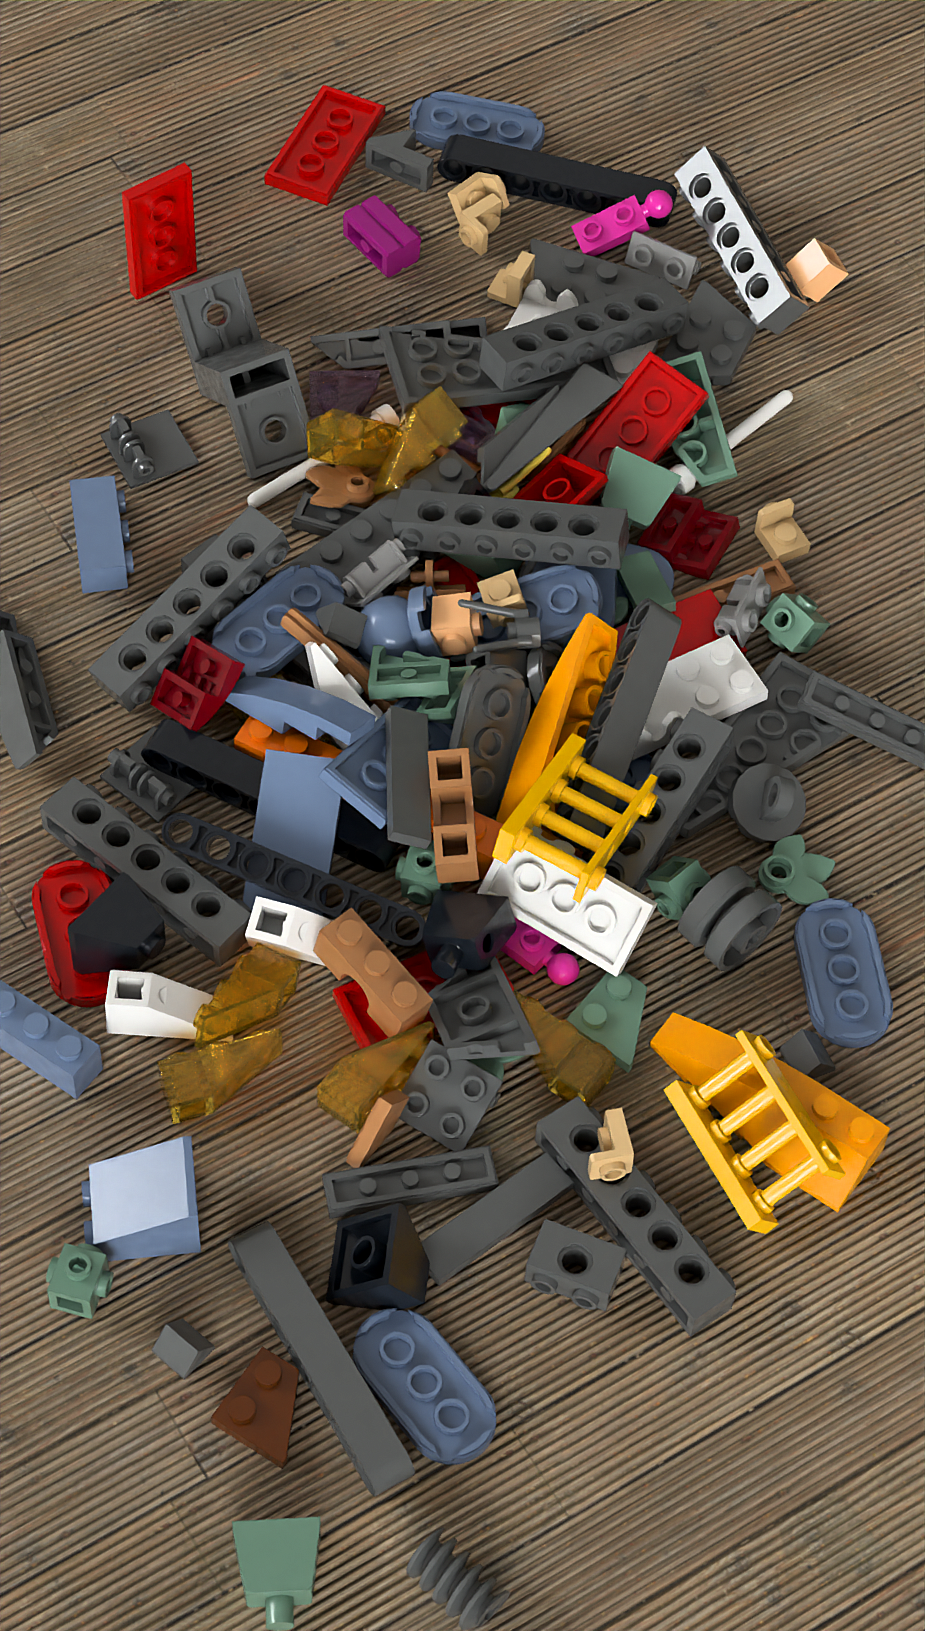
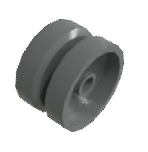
[678,866,782,971]

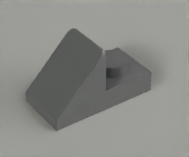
[365,129,434,192]

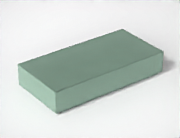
[617,550,676,612]

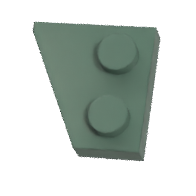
[368,645,451,701]
[564,970,647,1073]

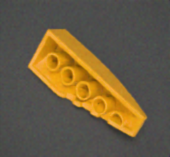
[496,613,618,859]
[649,1012,890,1212]

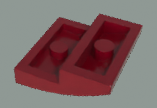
[636,493,740,580]
[150,635,245,732]

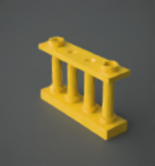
[492,733,658,903]
[664,1030,846,1234]

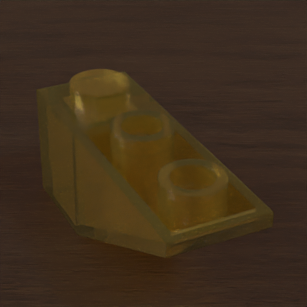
[372,386,468,496]
[307,408,423,469]
[193,942,302,1048]
[513,989,616,1107]
[317,1021,435,1134]
[157,1028,282,1124]

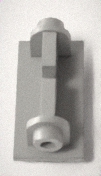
[624,231,701,290]
[340,538,419,607]
[714,567,771,648]

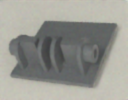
[100,409,199,489]
[100,726,196,823]
[399,1039,504,1151]

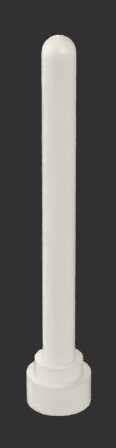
[669,390,793,495]
[247,404,401,508]

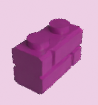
[343,195,421,278]

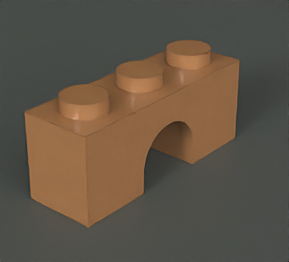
[428,748,479,884]
[313,907,433,1043]

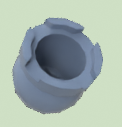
[357,585,450,665]

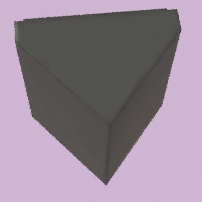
[316,602,368,649]
[779,1029,836,1079]
[152,1319,215,1380]

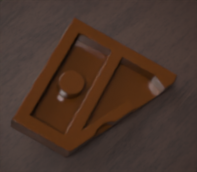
[211,1346,299,1469]

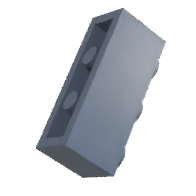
[69,475,134,593]
[0,980,103,1099]

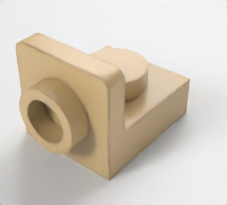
[447,172,510,224]
[459,193,502,256]
[487,251,535,308]
[754,498,811,563]
[477,569,530,628]
[588,1108,634,1181]

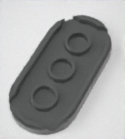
[448,664,531,818]

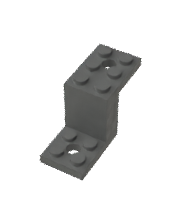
[169,267,319,478]

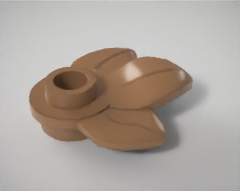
[305,462,377,508]

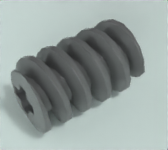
[406,1528,510,1631]

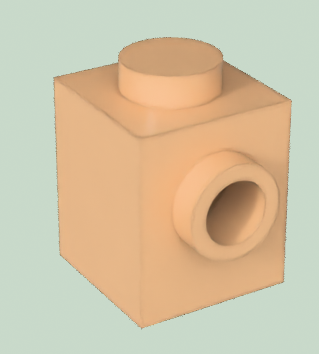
[785,238,849,302]
[431,592,484,657]

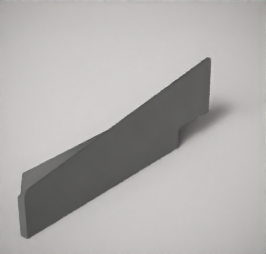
[310,317,487,370]
[477,363,623,493]
[0,611,59,770]

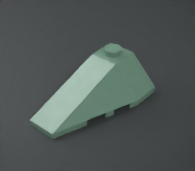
[631,351,738,487]

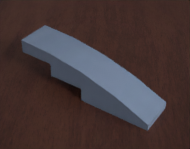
[225,676,376,746]

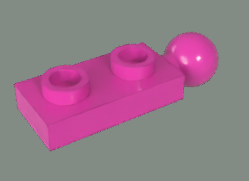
[571,190,673,257]
[500,917,580,986]

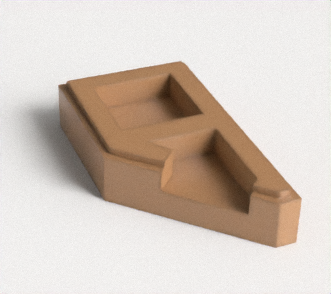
[346,1089,410,1168]

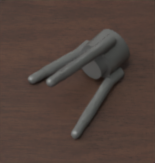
[450,599,541,662]

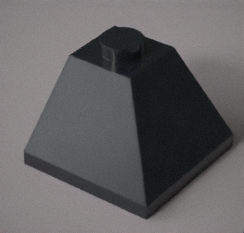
[67,872,166,974]
[326,1203,430,1311]

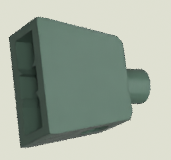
[597,446,682,530]
[232,1517,321,1631]

